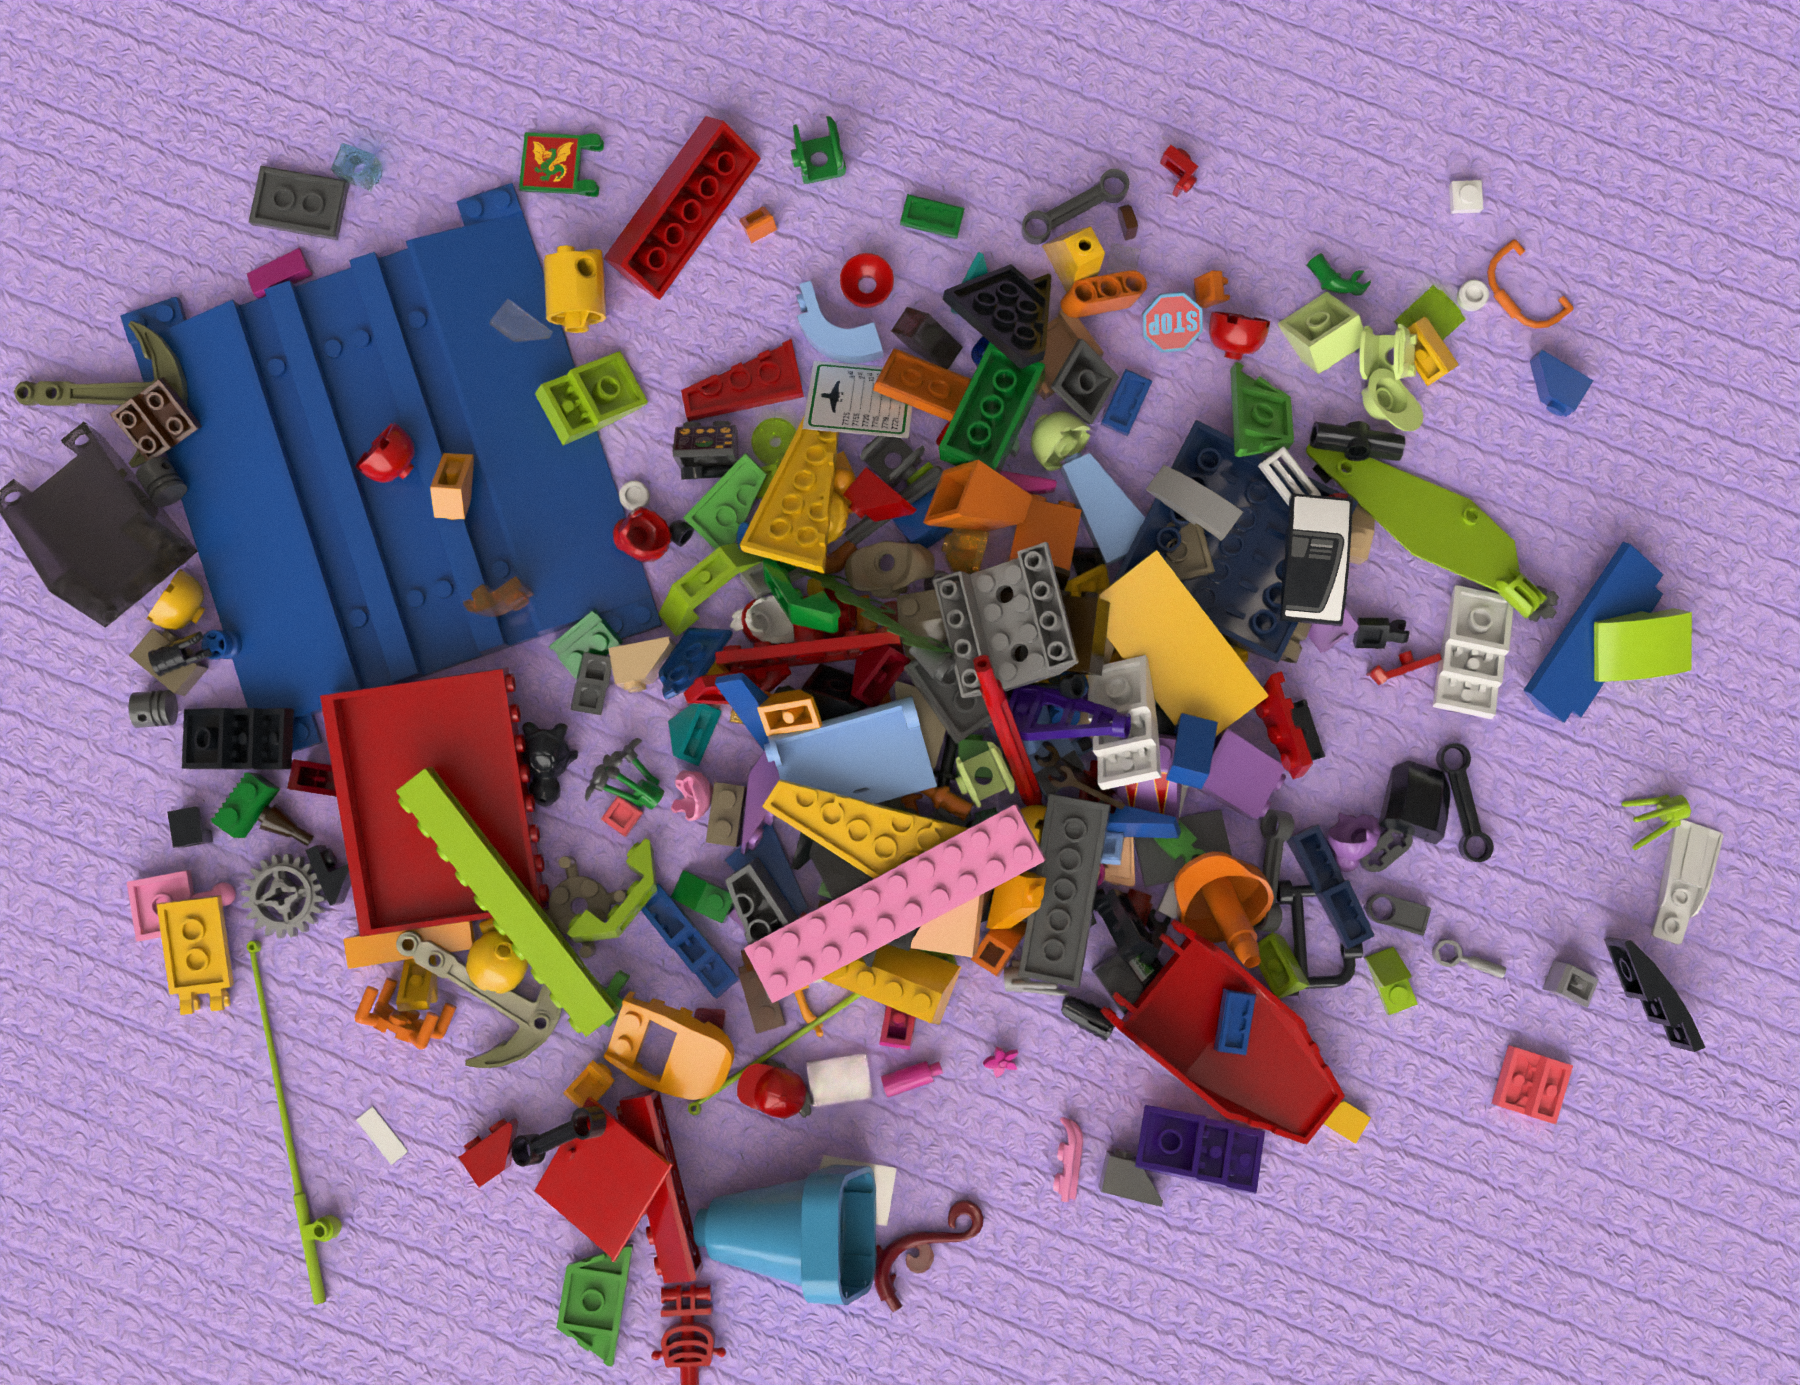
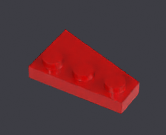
[684,663,792,704]
[1254,671,1313,780]

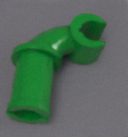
[1306,253,1371,296]

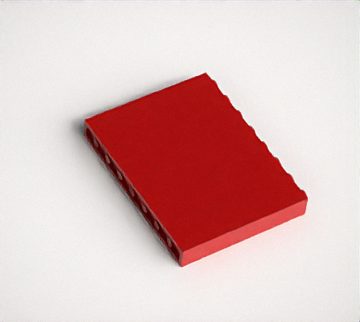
[320,667,550,937]

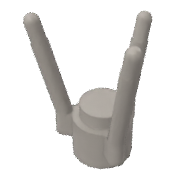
[1004,960,1069,996]

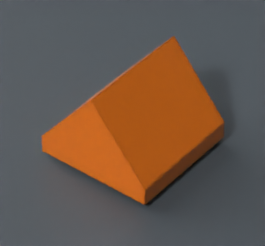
[739,206,777,243]

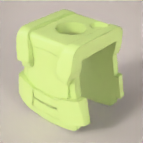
[1360,324,1418,380]
[955,742,1015,807]

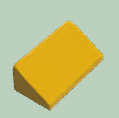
[1407,317,1458,386]
[1065,564,1110,597]

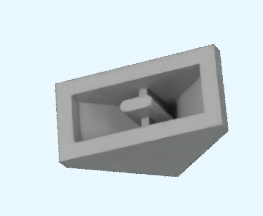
[1543,961,1599,1008]

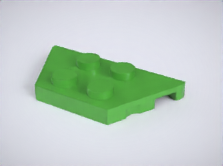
[1230,362,1294,457]
[556,1244,634,1367]

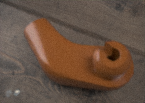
[814,541,858,574]

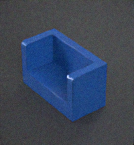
[1166,713,1218,789]

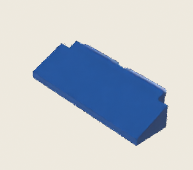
[1523,541,1664,723]

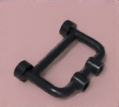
[1276,880,1363,996]

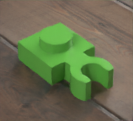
[1154,820,1205,865]

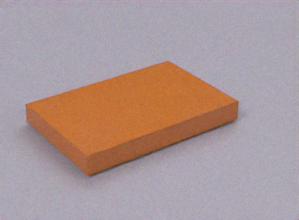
[873,348,971,422]

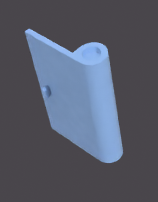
[764,696,937,804]

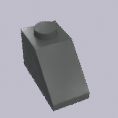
[1099,1148,1163,1207]

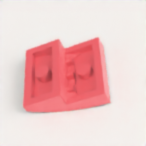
[1491,1045,1573,1124]

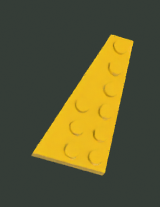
[739,415,839,573]
[762,779,969,879]

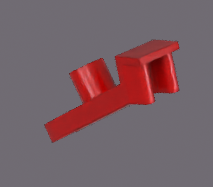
[1366,650,1442,685]

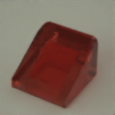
[694,1008,726,1032]

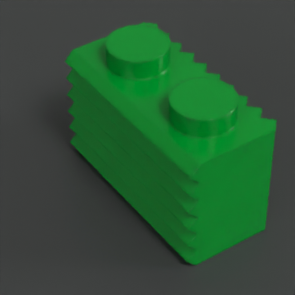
[211,772,280,838]

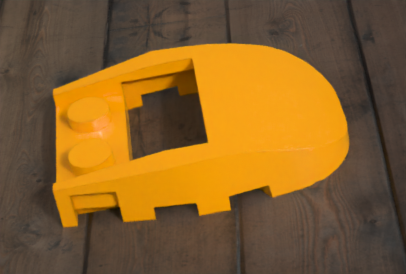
[603,991,734,1100]

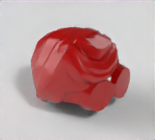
[613,506,671,562]

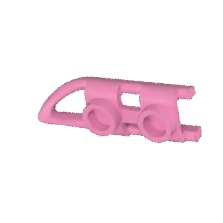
[1053,1117,1083,1202]

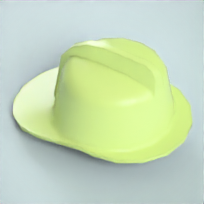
[1361,368,1423,431]

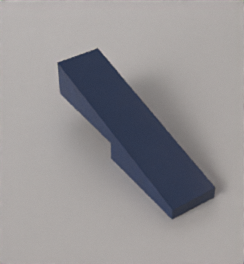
[1286,825,1375,949]

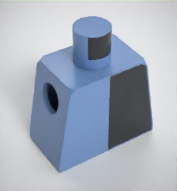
[1028,737,1093,800]

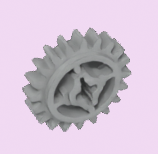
[241,854,327,938]

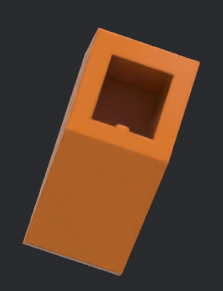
[970,921,1027,978]

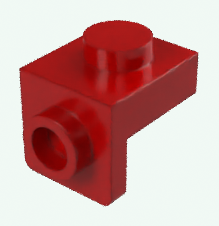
[1160,145,1199,197]

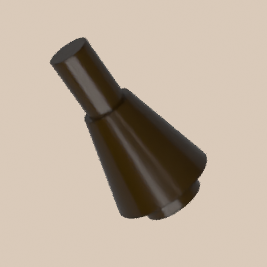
[257,803,314,847]

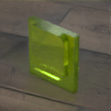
[1394,285,1466,340]

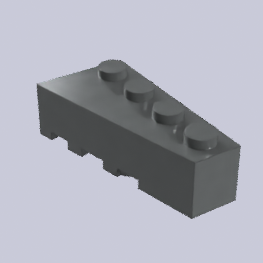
[725,857,799,999]

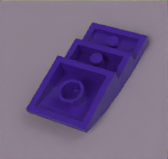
[1135,1105,1265,1194]

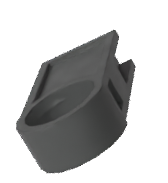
[1365,893,1431,936]

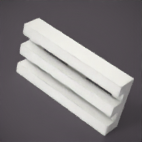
[1258,447,1321,506]

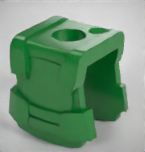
[790,116,846,184]

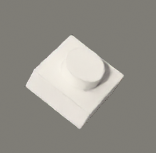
[1449,180,1483,214]

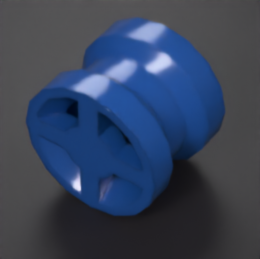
[201,630,242,660]

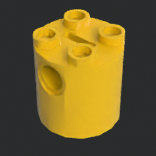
[543,245,606,333]

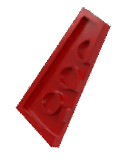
[681,338,804,422]

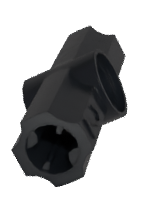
[1310,421,1405,461]

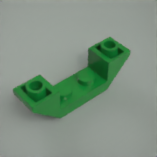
[763,558,841,633]

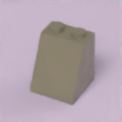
[894,681,946,771]

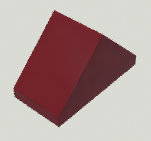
[851,644,911,707]
[287,759,337,797]

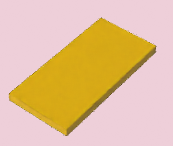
[1099,550,1269,737]

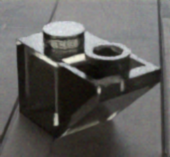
[891,307,963,369]

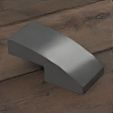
[570,652,612,715]

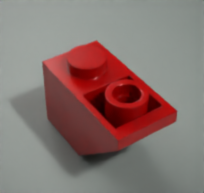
[458,1118,519,1188]

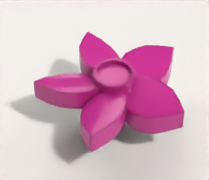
[983,1047,1018,1078]

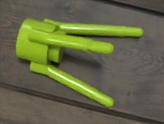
[1622,794,1691,850]

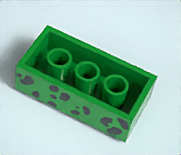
[939,342,1045,474]

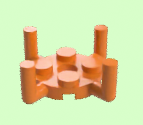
[354,978,457,1050]

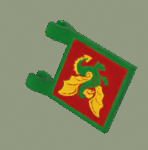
[519,132,604,197]

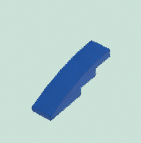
[641,883,740,999]

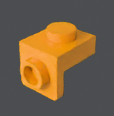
[563,1060,615,1108]

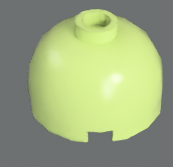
[1030,411,1090,471]

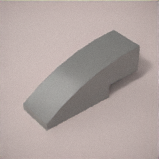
[1145,465,1243,541]

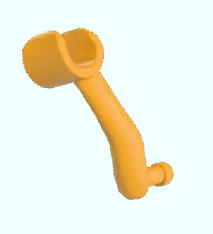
[793,985,823,1037]

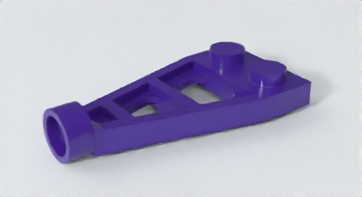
[1009,685,1131,741]

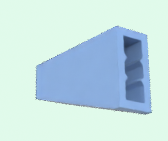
[1060,452,1145,566]

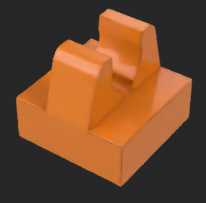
[1194,270,1230,308]

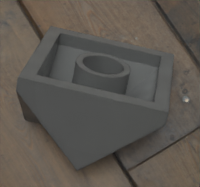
[1050,339,1119,425]

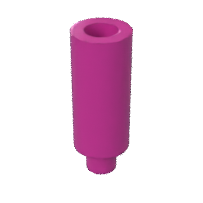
[881,1061,943,1097]

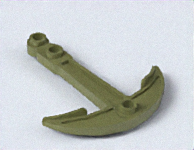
[14,321,188,468]
[396,931,562,1068]

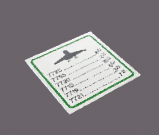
[802,361,912,438]

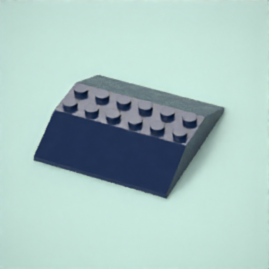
[1114,420,1358,663]

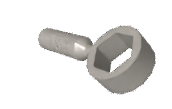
[1432,939,1506,978]

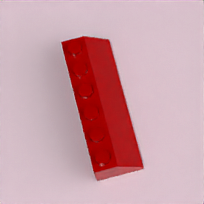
[603,116,761,300]
[616,1089,703,1283]

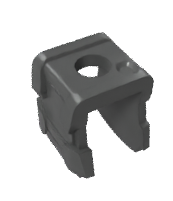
[860,423,925,489]

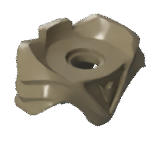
[845,541,935,599]

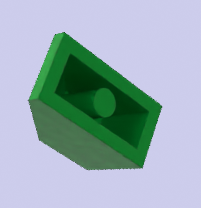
[671,870,734,924]

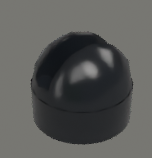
[669,520,694,547]

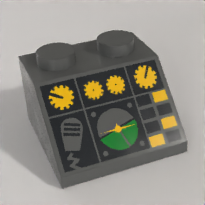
[673,421,739,468]

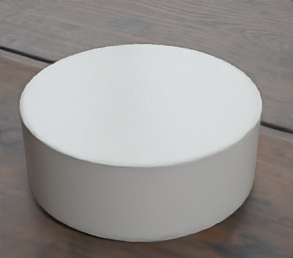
[1457,280,1489,311]
[619,481,650,511]

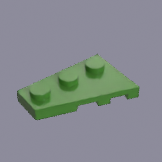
[683,453,768,550]

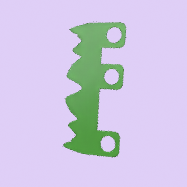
[800,572,954,653]

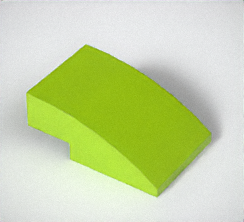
[535,351,648,445]
[1594,608,1692,682]

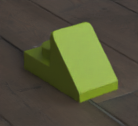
[1364,946,1418,1015]

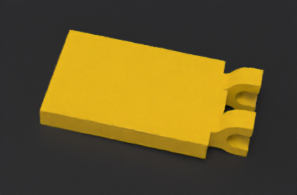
[157,895,234,1015]

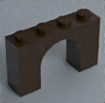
[1000,587,1110,676]

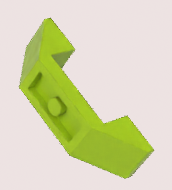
[658,543,765,637]
[567,838,657,943]

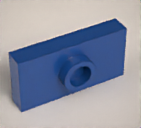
[1100,369,1152,436]
[1214,988,1256,1055]

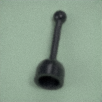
[1028,674,1085,699]

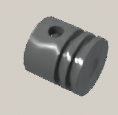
[136,457,187,507]
[128,690,178,728]

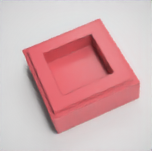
[601,796,644,837]

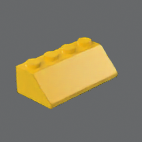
[820,944,961,1025]

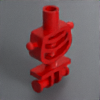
[651,1284,726,1385]

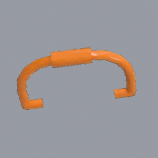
[1487,240,1574,329]

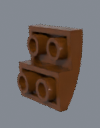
[110,377,202,461]

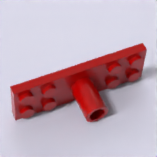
[715,596,904,673]

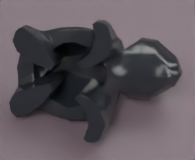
[522,722,578,807]

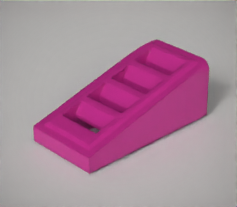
[1000,470,1057,495]

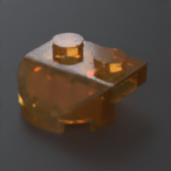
[463,576,534,617]

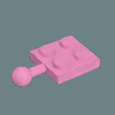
[127,870,236,942]

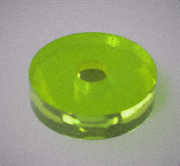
[751,418,796,465]

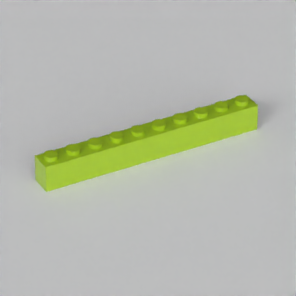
[396,767,620,1037]

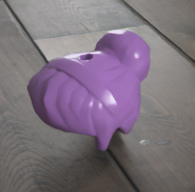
[1328,813,1381,872]

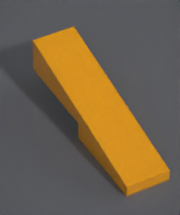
[343,921,475,969]

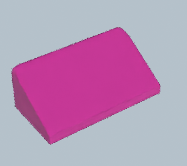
[247,248,313,299]

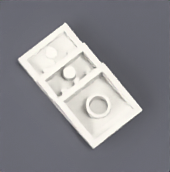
[1433,585,1513,719]
[1088,655,1161,790]

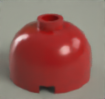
[1209,311,1271,360]
[355,422,415,483]

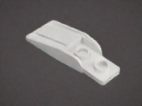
[1651,819,1723,944]

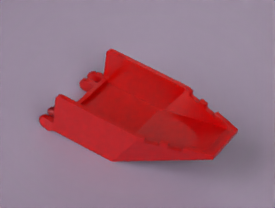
[1100,919,1345,1145]

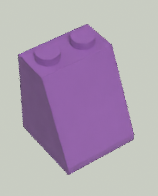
[1196,729,1286,820]

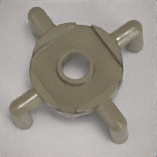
[543,856,627,958]

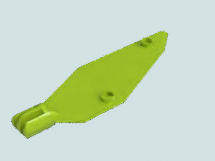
[1306,444,1547,619]

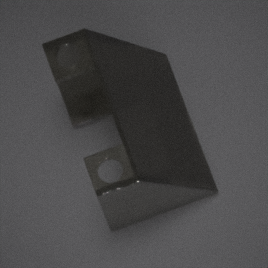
[0,421,198,628]

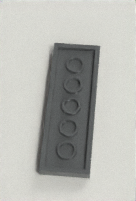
[1018,793,1111,988]

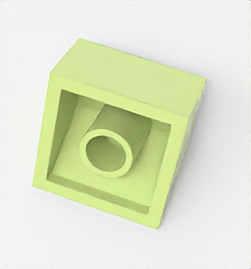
[1278,292,1364,374]

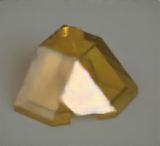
[941,528,989,574]

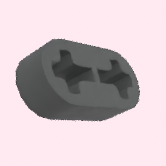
[1360,829,1413,872]

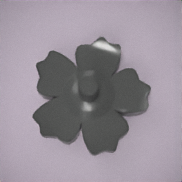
[1528,585,1559,622]

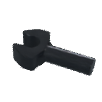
[681,465,733,480]

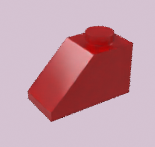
[843,467,917,522]

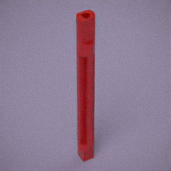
[973,655,1043,806]

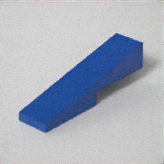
[715,673,772,751]
[1107,805,1181,838]

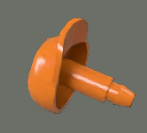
[1174,851,1274,968]

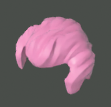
[671,770,713,821]

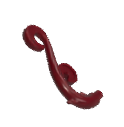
[874,1200,984,1313]

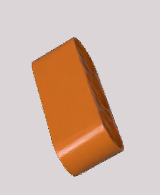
[1060,270,1147,318]

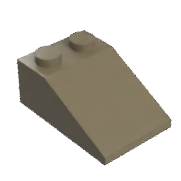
[896,589,947,687]

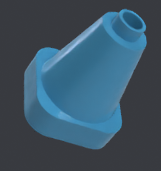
[693,1165,876,1305]

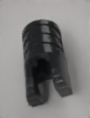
[148,631,212,677]
[1061,996,1115,1041]

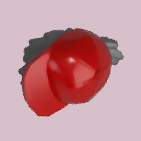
[737,1059,814,1119]

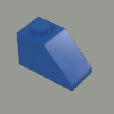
[1530,350,1594,417]

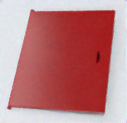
[534,1096,674,1262]

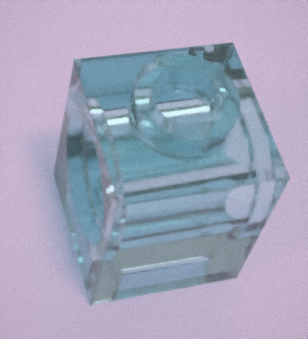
[331,142,383,191]

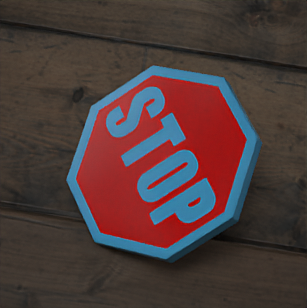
[1142,292,1203,353]

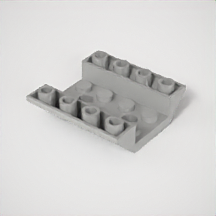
[933,542,1079,698]

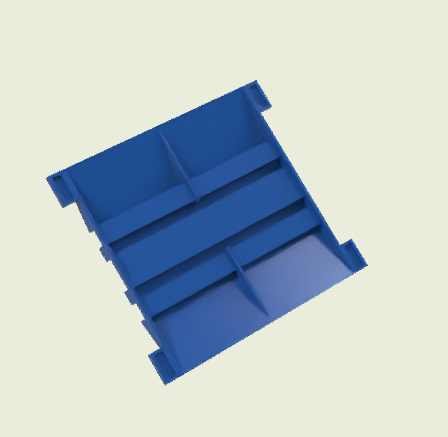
[120,183,663,753]

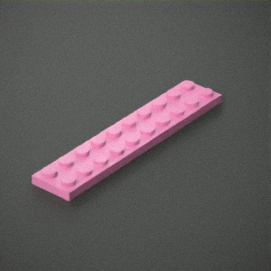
[744,803,1046,1003]

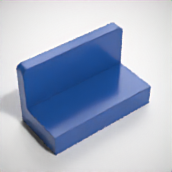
[892,488,957,549]

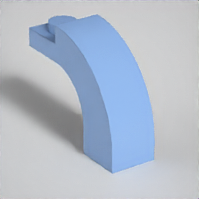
[796,280,883,364]

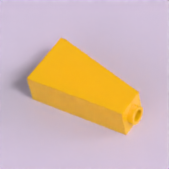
[1042,226,1105,293]

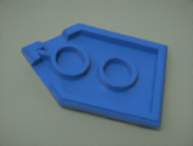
[658,628,733,700]

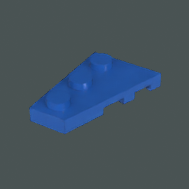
[725,823,808,917]

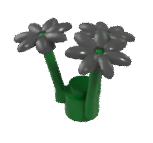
[585,738,664,810]

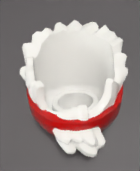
[730,596,794,645]

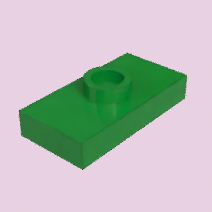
[900,194,965,239]

